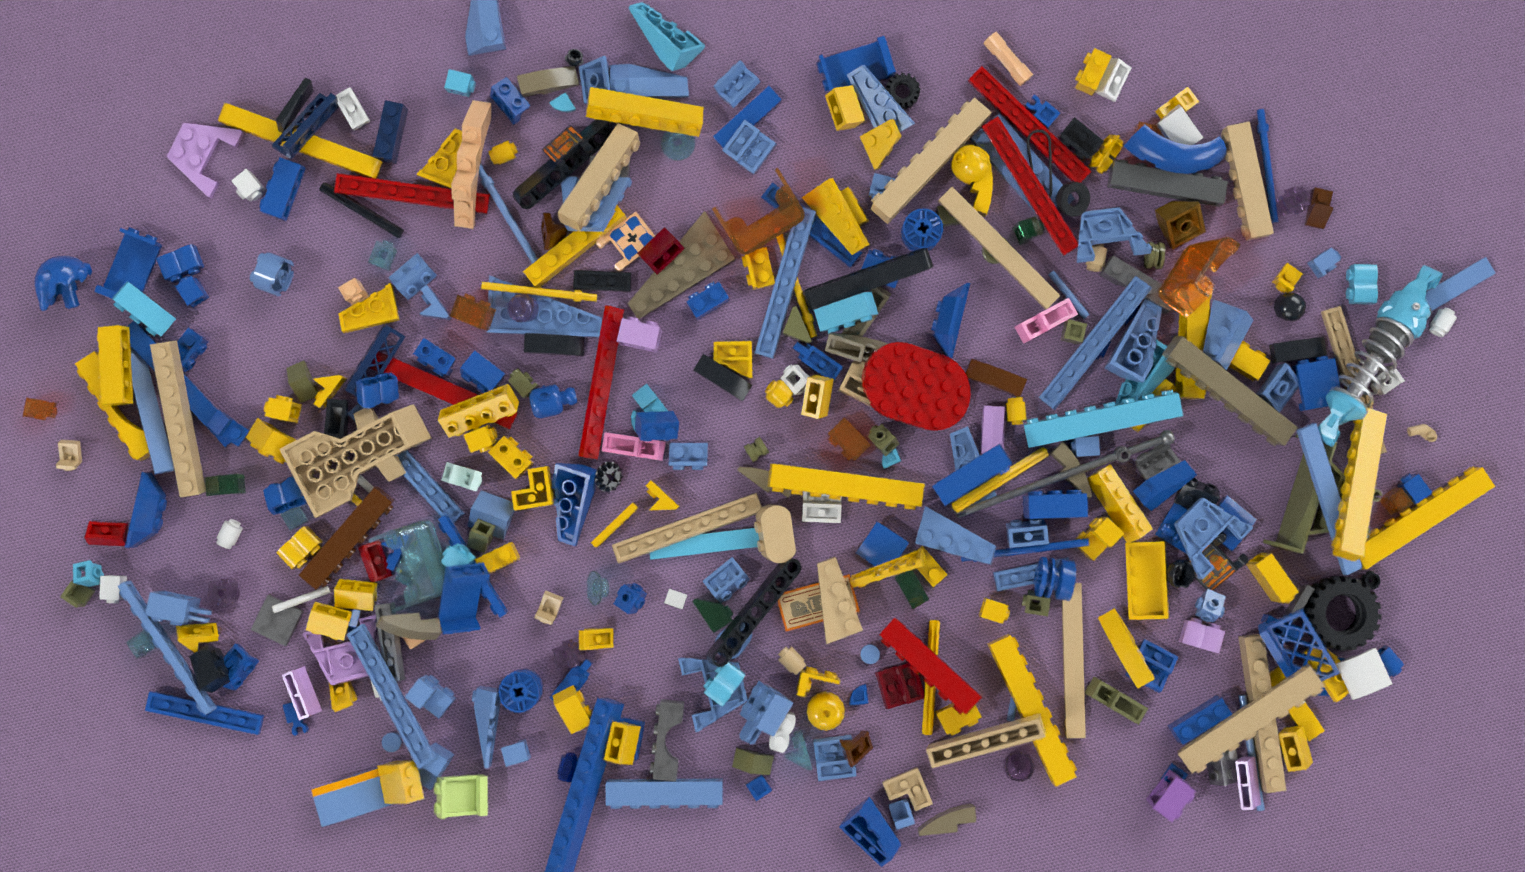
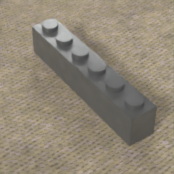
[1107,160,1228,207]

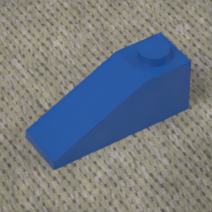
[1133,460,1197,511]

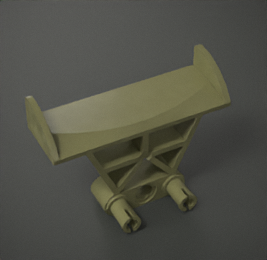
[1263,434,1382,554]

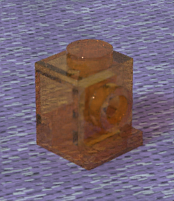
[23,398,57,420]
[1379,488,1413,515]

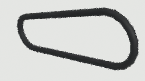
[1026,130,1052,197]

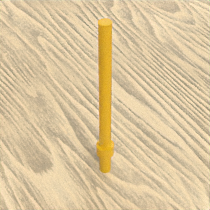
[774,228,817,338]
[481,282,597,302]

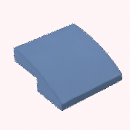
[722,120,777,175]
[813,735,857,781]

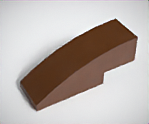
[966,359,1027,397]

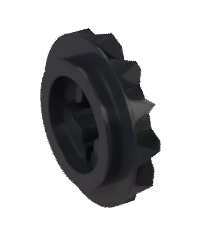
[595,461,623,492]

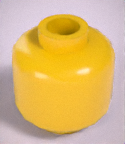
[765,380,794,408]

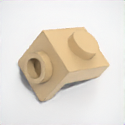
[56,440,82,471]
[534,591,563,625]

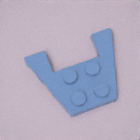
[561,177,632,232]
[1076,207,1152,263]
[1174,498,1253,579]
[678,657,748,732]

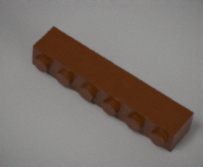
[298,486,395,590]

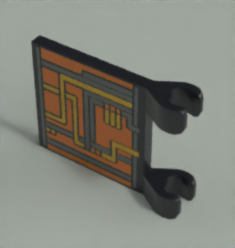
[542,125,594,174]
[1188,532,1248,591]

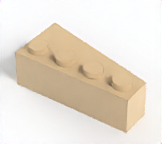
[817,557,863,644]

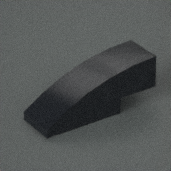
[524,333,585,356]
[1269,337,1327,364]
[693,354,753,402]
[324,399,348,439]

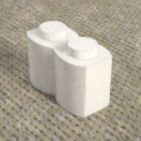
[769,711,795,753]

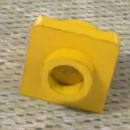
[1272,263,1303,293]

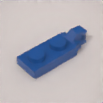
[792,342,843,380]
[550,659,592,701]

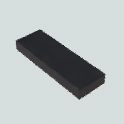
[276,78,313,133]
[573,270,632,292]

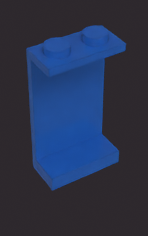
[816,35,896,93]
[94,227,162,298]
[438,563,490,634]

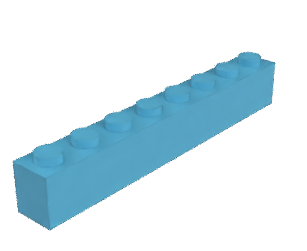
[1024,389,1183,448]

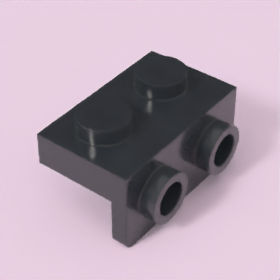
[1059,117,1104,160]
[1174,478,1220,508]

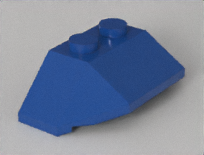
[931,283,971,359]
[125,472,167,548]

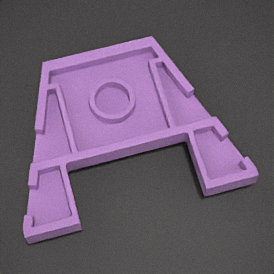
[167,123,244,199]
[303,615,377,685]

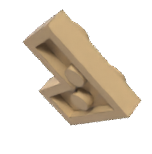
[882,767,933,811]

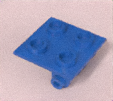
[1155,503,1187,554]

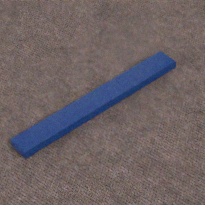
[127,321,232,447]

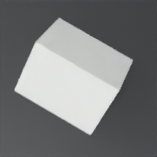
[1156,105,1203,145]

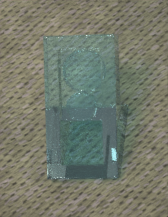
[785,730,813,770]

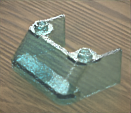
[368,520,446,613]

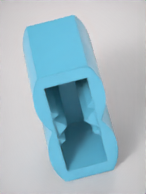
[1346,264,1378,305]
[703,662,746,707]

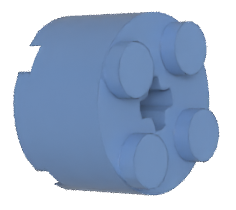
[250,252,294,296]

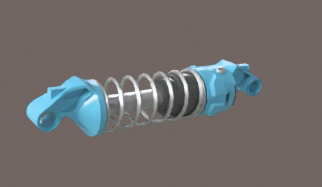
[1318,265,1443,447]

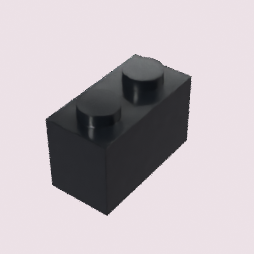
[189,645,230,693]

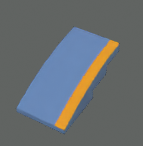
[311,768,392,827]

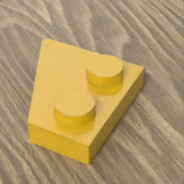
[860,119,901,170]
[713,341,752,378]

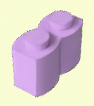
[1179,617,1225,654]

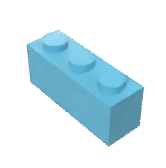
[112,281,176,337]
[814,292,878,334]

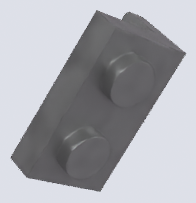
[1135,443,1181,481]
[1207,749,1238,786]

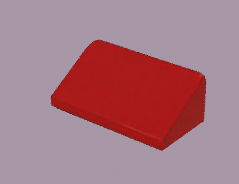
[84,521,128,546]
[358,540,393,583]

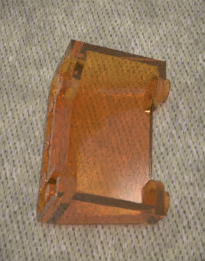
[1158,237,1241,318]

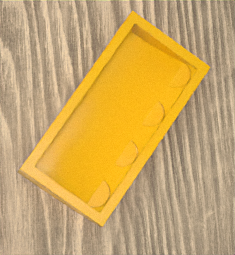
[1125,541,1169,620]

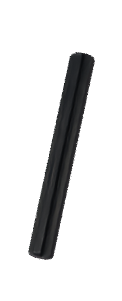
[319,182,404,238]

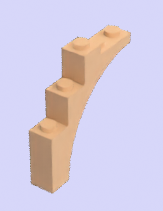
[452,100,491,229]

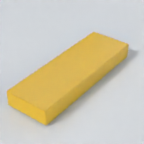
[591,502,638,547]

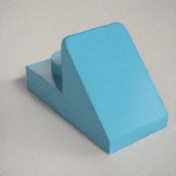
[632,384,668,412]

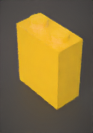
[1246,552,1299,604]
[377,760,424,804]

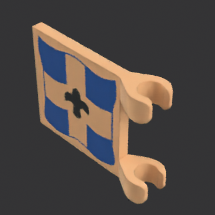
[596,212,655,272]

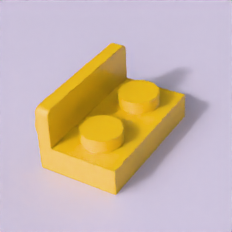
[741,247,775,290]

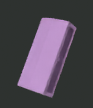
[980,406,1006,454]
[282,666,322,720]
[1235,756,1261,810]

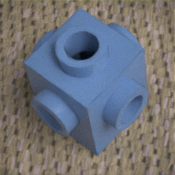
[1195,589,1226,622]

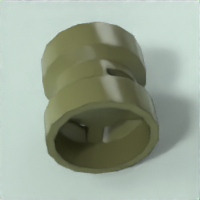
[743,437,769,463]

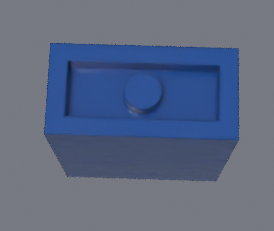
[1292,356,1340,411]

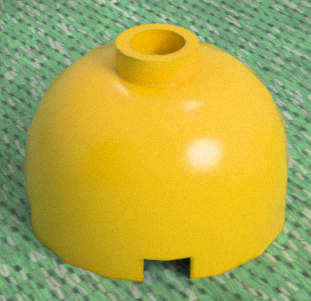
[951,145,990,185]
[806,691,845,731]

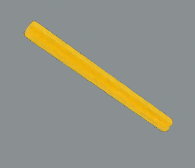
[952,447,1049,513]
[922,620,940,735]

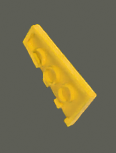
[802,178,870,255]
[850,548,925,588]

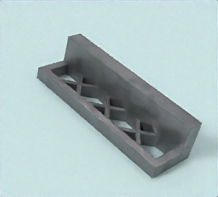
[375,602,405,681]

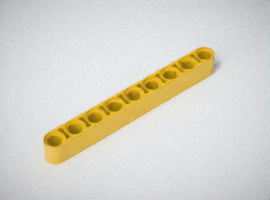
[217,103,383,179]

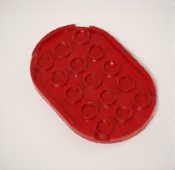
[862,342,971,431]

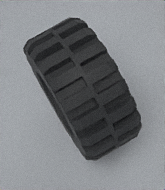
[1300,576,1382,651]

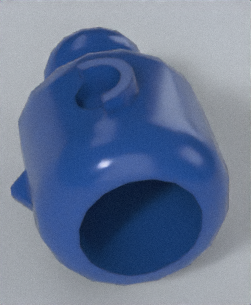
[529,384,578,419]

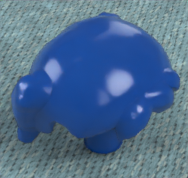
[34,256,92,311]

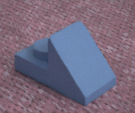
[420,285,452,320]

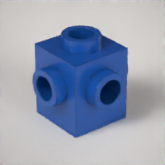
[613,583,647,614]

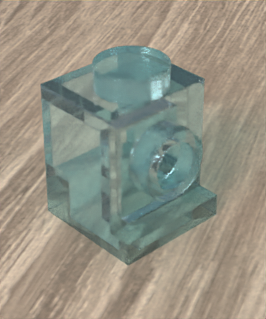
[368,240,397,271]
[126,630,156,658]

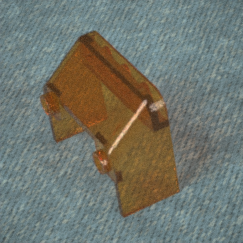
[712,167,805,255]

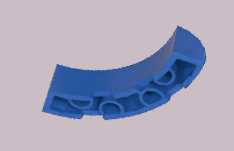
[1124,124,1226,174]

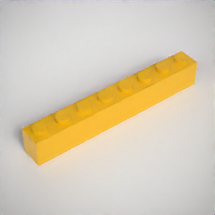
[1332,408,1387,562]
[767,464,924,510]
[1360,466,1495,570]
[987,634,1077,787]

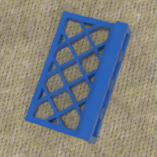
[1258,608,1340,681]

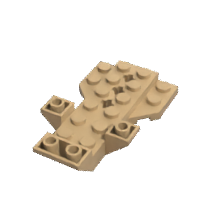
[280,404,431,518]

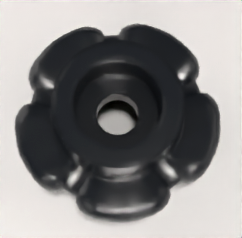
[565,49,584,67]
[1361,571,1380,590]

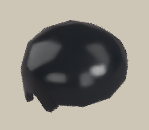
[1273,293,1306,322]
[1166,559,1196,588]

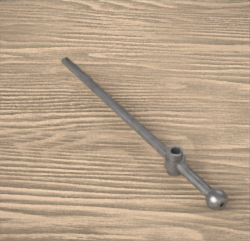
[955,430,1175,518]

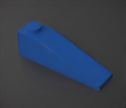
[552,463,597,546]

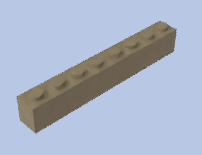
[1162,336,1298,446]

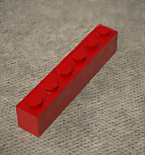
[879,617,983,715]

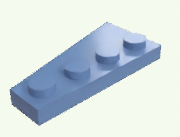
[950,426,997,506]

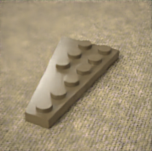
[628,211,735,320]

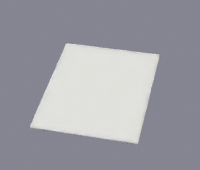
[665,589,687,609]

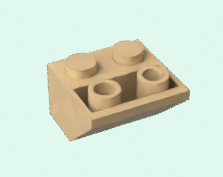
[838,360,871,407]

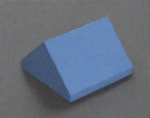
[579,56,611,104]
[1256,363,1299,413]
[468,490,515,540]

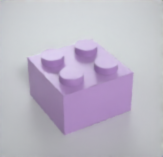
[617,316,662,353]

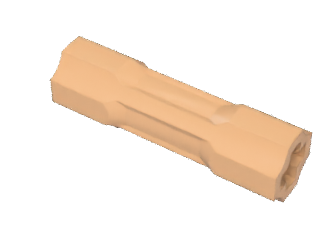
[983,32,1033,86]

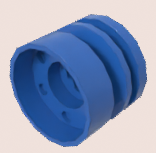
[900,208,943,252]
[1034,557,1076,601]
[499,669,543,712]

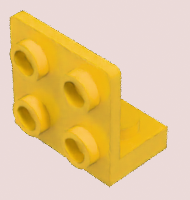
[796,666,840,697]

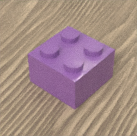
[1146,769,1196,822]

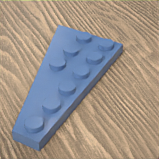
[487,275,603,337]

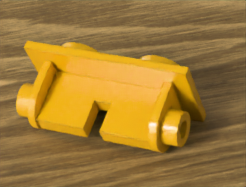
[1088,135,1124,174]

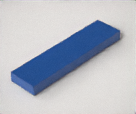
[713,86,782,148]

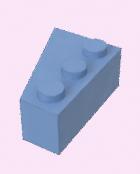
[1203,299,1253,370]

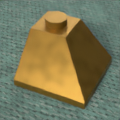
[1155,201,1206,250]

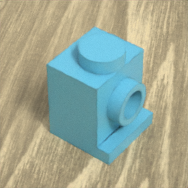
[73,560,104,587]

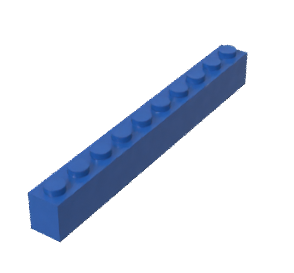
[544,698,624,872]

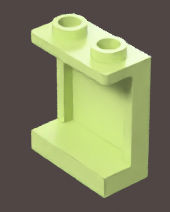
[434,774,488,819]

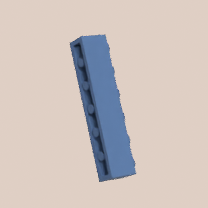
[606,778,723,809]

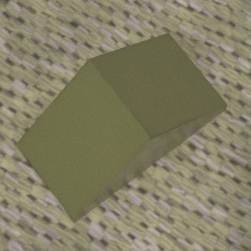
[783,306,812,344]
[286,360,318,403]
[732,747,774,775]

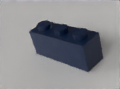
[373,100,408,164]

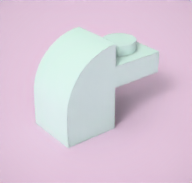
[441,462,482,491]

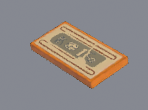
[778,574,860,631]

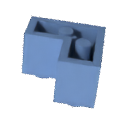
[405,675,457,719]
[418,742,455,790]

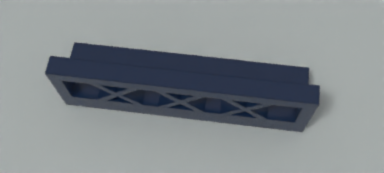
[272,93,339,159]
[344,324,406,397]

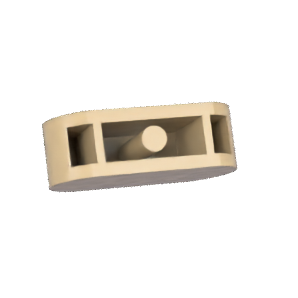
[754,504,796,563]

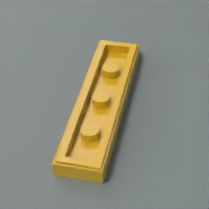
[1269,666,1325,741]

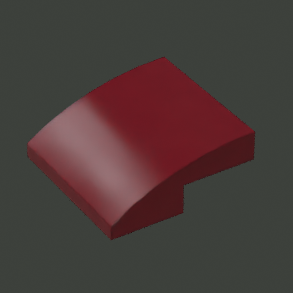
[875,662,925,709]

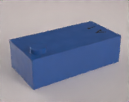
[933,443,1012,506]

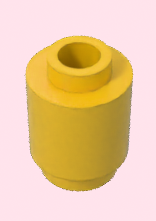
[488,140,518,165]
[1006,397,1027,425]

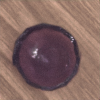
[507,294,539,323]
[1003,752,1035,782]

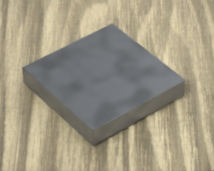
[1282,585,1314,622]
[251,595,304,646]

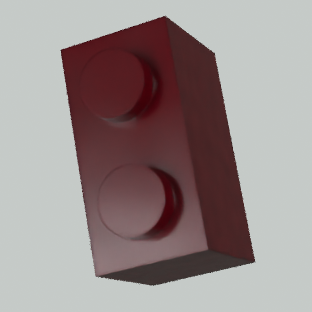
[637,227,685,275]

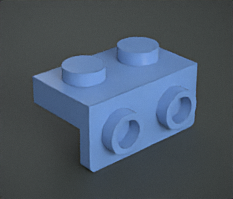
[714,60,760,108]
[388,253,437,300]

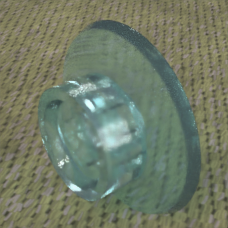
[661,131,695,161]
[587,571,609,606]

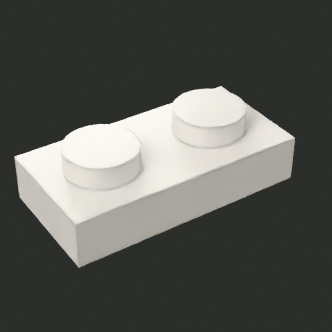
[335,87,371,131]

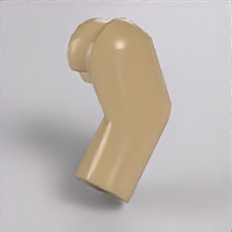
[1407,424,1437,442]

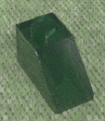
[1012,216,1045,245]
[205,474,246,497]
[893,570,929,609]
[692,598,734,633]

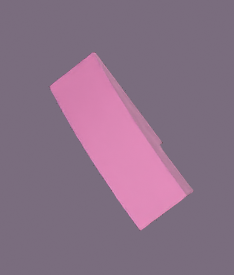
[1015,298,1078,344]
[602,432,666,461]

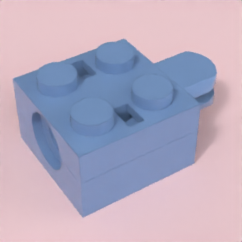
[145,590,212,626]
[739,681,793,744]

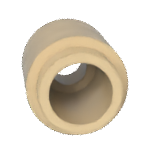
[1085,244,1107,272]
[778,646,806,675]

